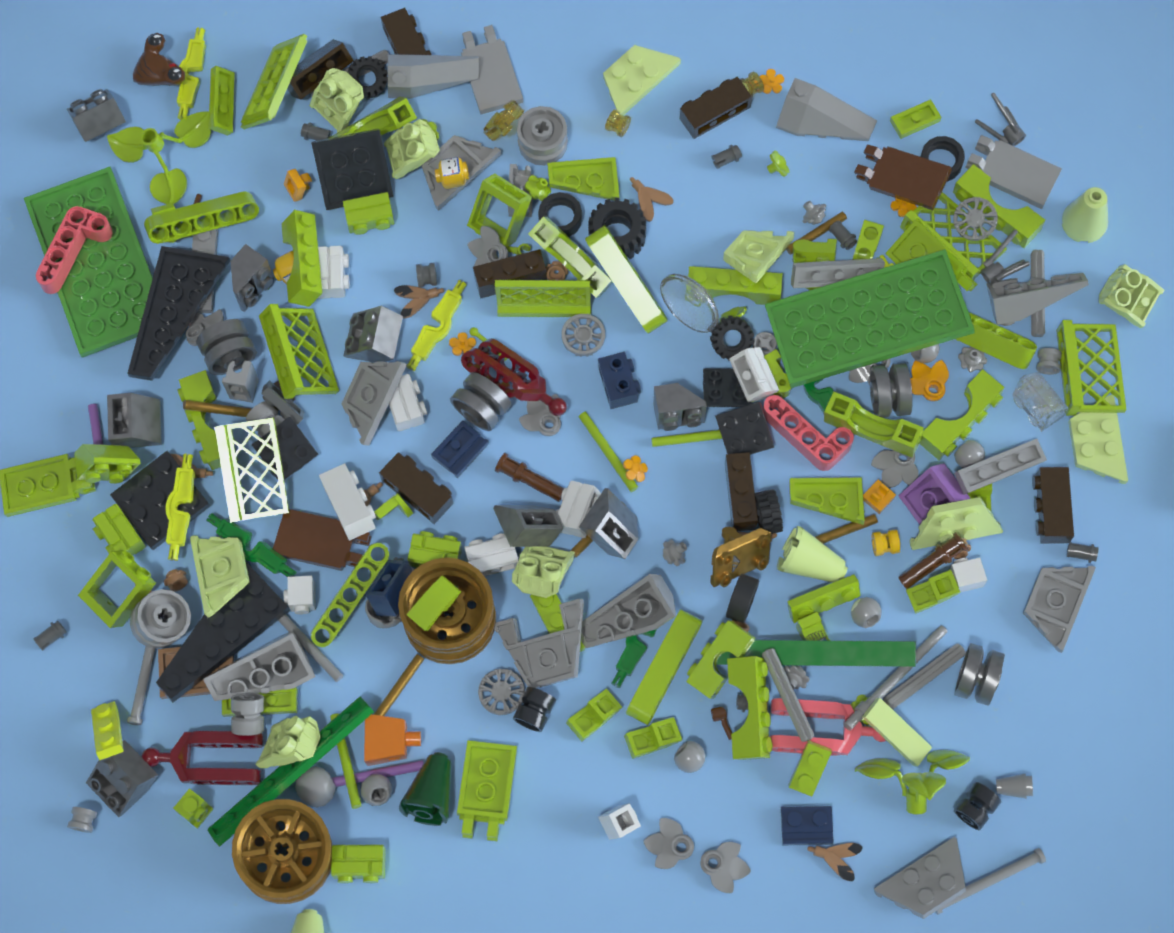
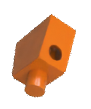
[364,714,421,766]

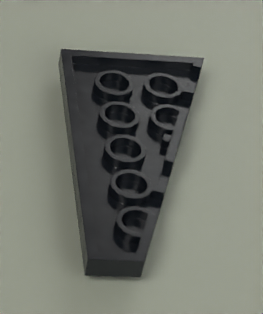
[127,246,231,381]
[156,562,290,703]

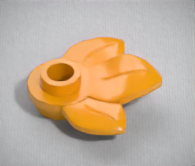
[910,360,949,401]

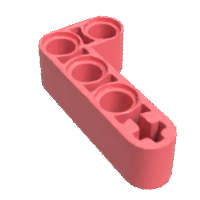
[36,206,113,294]
[763,395,854,471]

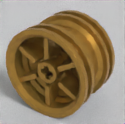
[398,558,496,664]
[232,799,332,904]

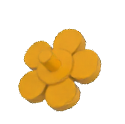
[758,69,784,94]
[890,198,917,217]
[449,332,476,356]
[623,455,648,482]

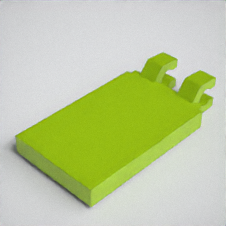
[885,219,978,291]
[0,454,96,517]
[457,740,517,842]

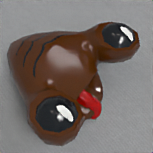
[133,33,185,86]

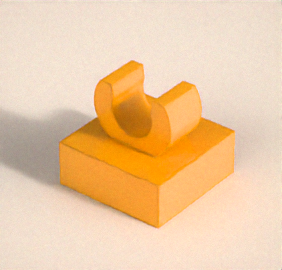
[284,169,312,202]
[863,480,896,514]

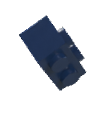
[598,352,641,410]
[365,560,413,617]

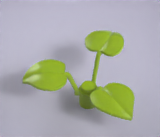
[107,111,211,204]
[855,749,970,815]

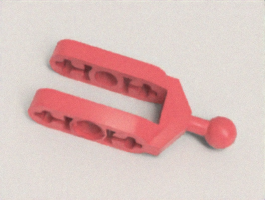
[770,698,886,756]

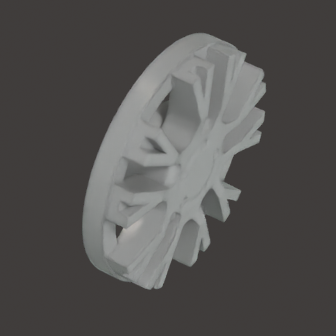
[953,197,998,241]
[561,314,605,357]
[478,669,525,715]

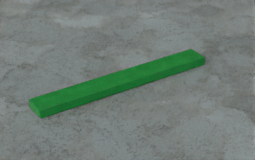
[717,640,916,667]
[207,696,374,847]

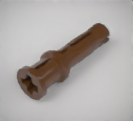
[495,453,564,502]
[898,532,969,589]

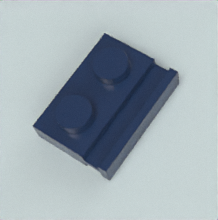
[431,420,489,478]
[780,806,834,846]

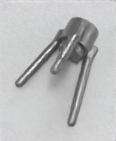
[975,93,1026,146]
[980,229,1030,286]

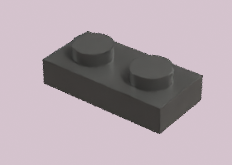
[261,380,304,425]

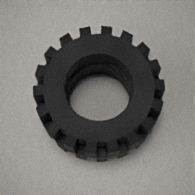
[588,198,646,260]

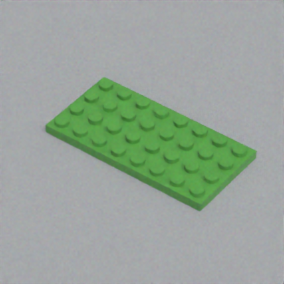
[24,166,153,358]
[765,249,975,388]

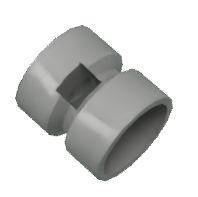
[246,401,285,437]
[231,693,264,735]

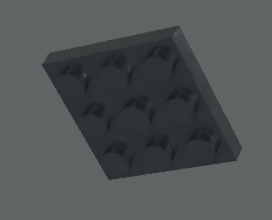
[311,128,394,210]
[110,451,211,550]

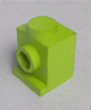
[173,788,214,829]

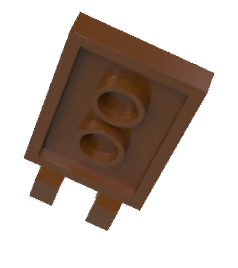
[854,144,952,210]
[273,509,372,571]

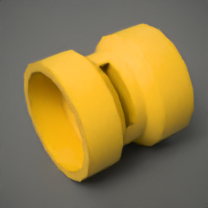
[871,529,900,556]

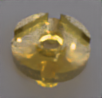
[483,100,524,141]

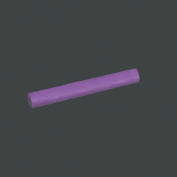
[88,404,103,445]

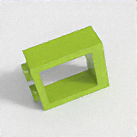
[467,173,532,247]
[78,550,156,628]

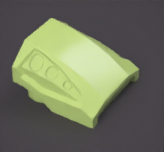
[309,68,364,133]
[384,119,440,179]
[1099,264,1164,328]
[512,546,575,598]
[256,716,320,768]

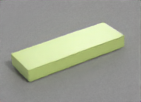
[862,698,932,767]

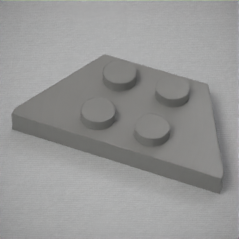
[422,135,501,211]
[341,361,407,446]
[1023,566,1096,653]
[874,837,966,919]

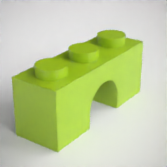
[686,620,756,699]

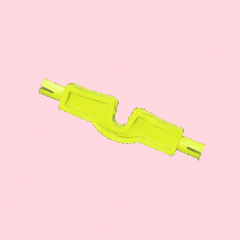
[177,27,206,120]
[406,280,467,371]
[166,454,195,561]

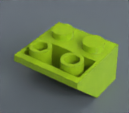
[74,444,141,484]

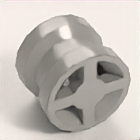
[752,332,777,356]
[1036,348,1062,375]
[67,807,97,833]

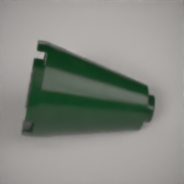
[399,752,452,826]

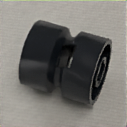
[513,687,556,732]
[954,782,1001,831]

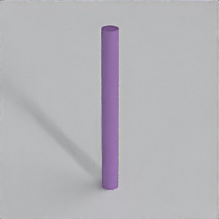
[331,760,424,787]

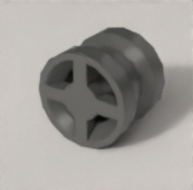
[416,262,437,287]

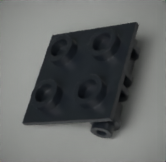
[703,368,752,407]
[715,402,774,455]
[251,416,318,481]

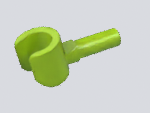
[506,243,531,255]

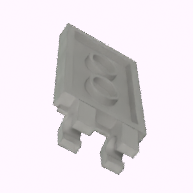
[461,25,523,115]
[965,135,1062,209]

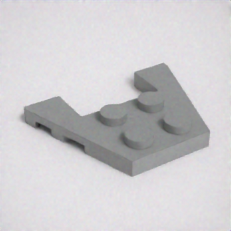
[494,599,584,688]

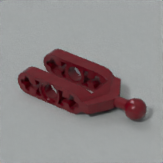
[461,338,567,416]
[141,731,264,785]

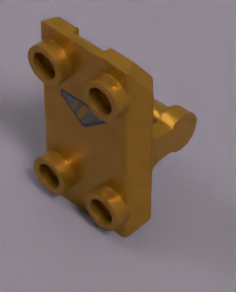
[710,527,771,587]

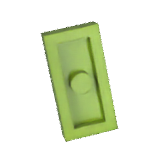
[890,99,942,139]
[788,740,832,797]

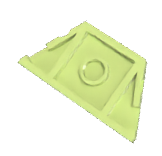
[603,45,681,118]
[723,230,794,283]
[1068,395,1128,484]
[910,497,1003,550]
[190,536,250,618]

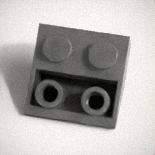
[67,89,126,142]
[230,244,274,312]
[343,305,403,362]
[653,383,706,431]
[107,393,162,448]
[579,488,638,559]
[493,505,563,547]
[86,740,158,818]

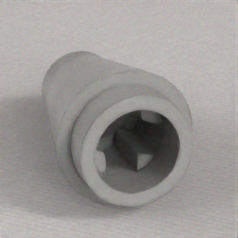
[996,774,1033,799]

